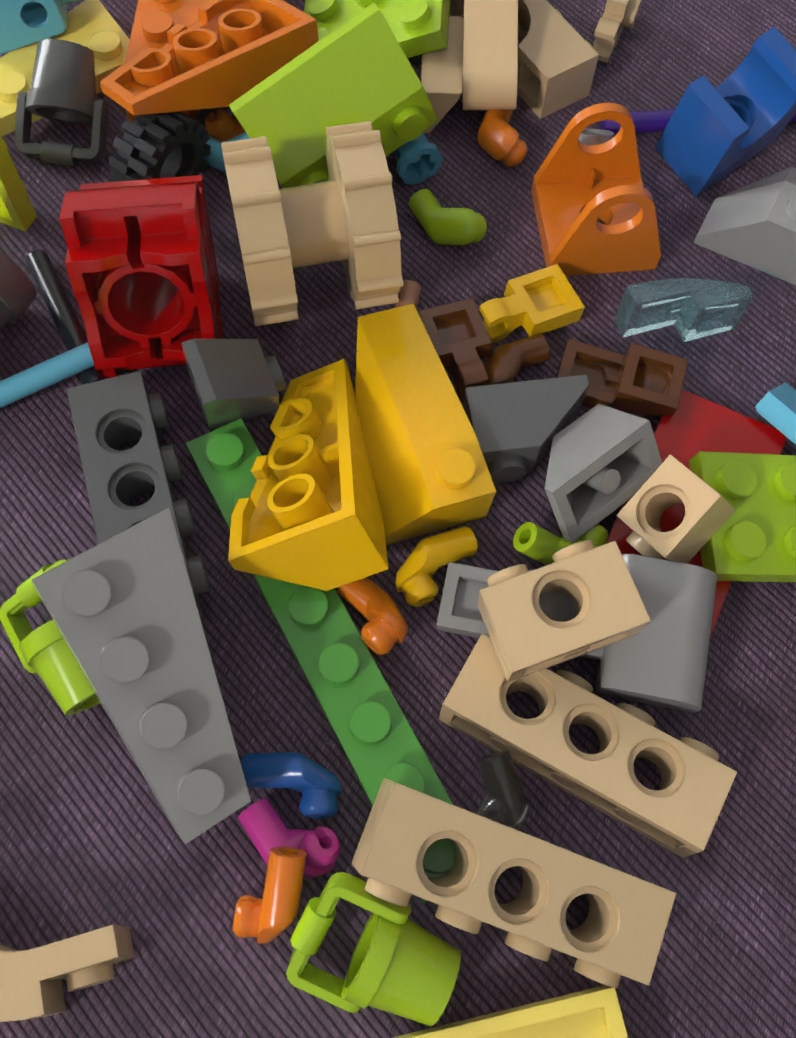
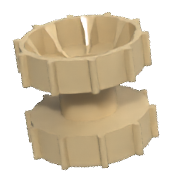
[221,121,403,327]

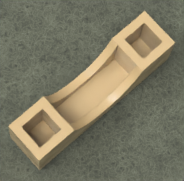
[449,0,599,119]

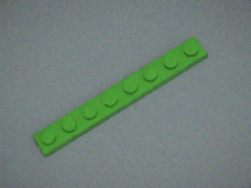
[186,418,456,904]

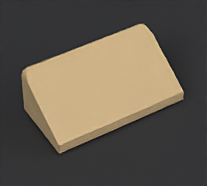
[421,16,464,133]

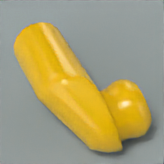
[395,526,478,607]

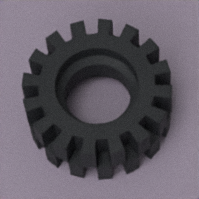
[109,111,211,182]

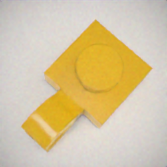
[479,264,585,344]

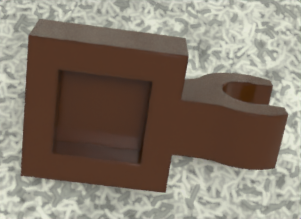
[418,298,492,405]

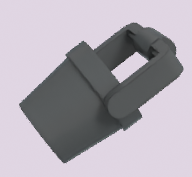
[15,39,108,167]

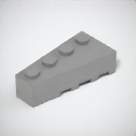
[32,507,251,844]

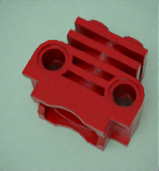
[59,175,223,379]

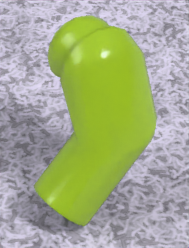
[408,189,487,245]
[513,522,609,566]

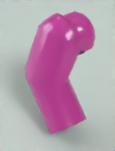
[238,797,341,878]

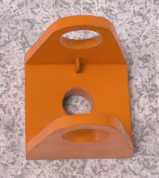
[531,103,661,276]

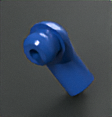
[241,752,342,819]

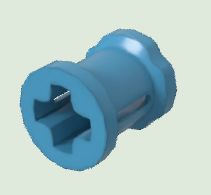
[392,132,443,185]

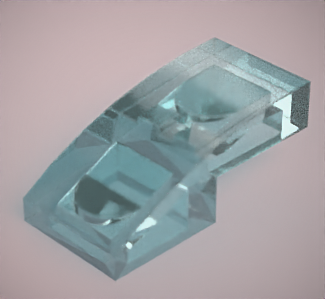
[614,278,753,342]

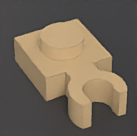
[593,0,642,63]

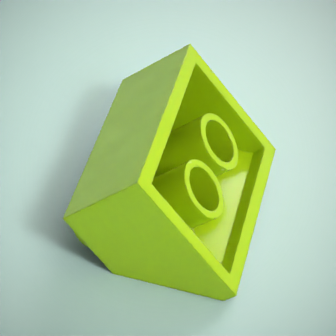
[229,2,439,188]

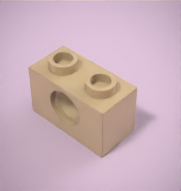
[477,540,651,682]

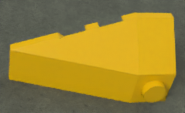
[228,359,388,591]

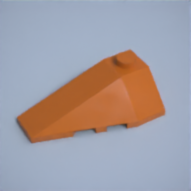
[100,0,318,116]

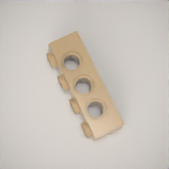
[438,634,737,858]
[351,778,676,988]

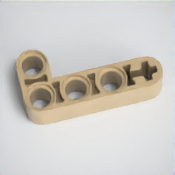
[463,0,518,110]

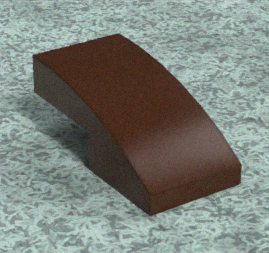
[556,338,688,415]

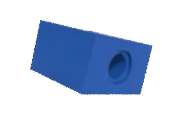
[655,26,796,197]

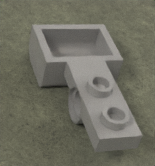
[436,554,717,713]

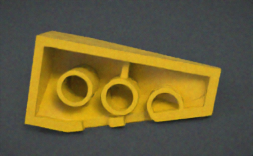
[355,303,496,545]

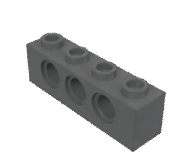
[66,371,211,618]

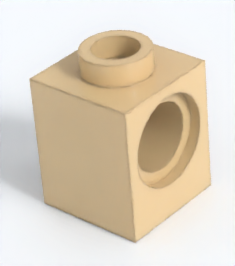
[616,454,736,564]

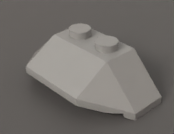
[693,167,796,285]

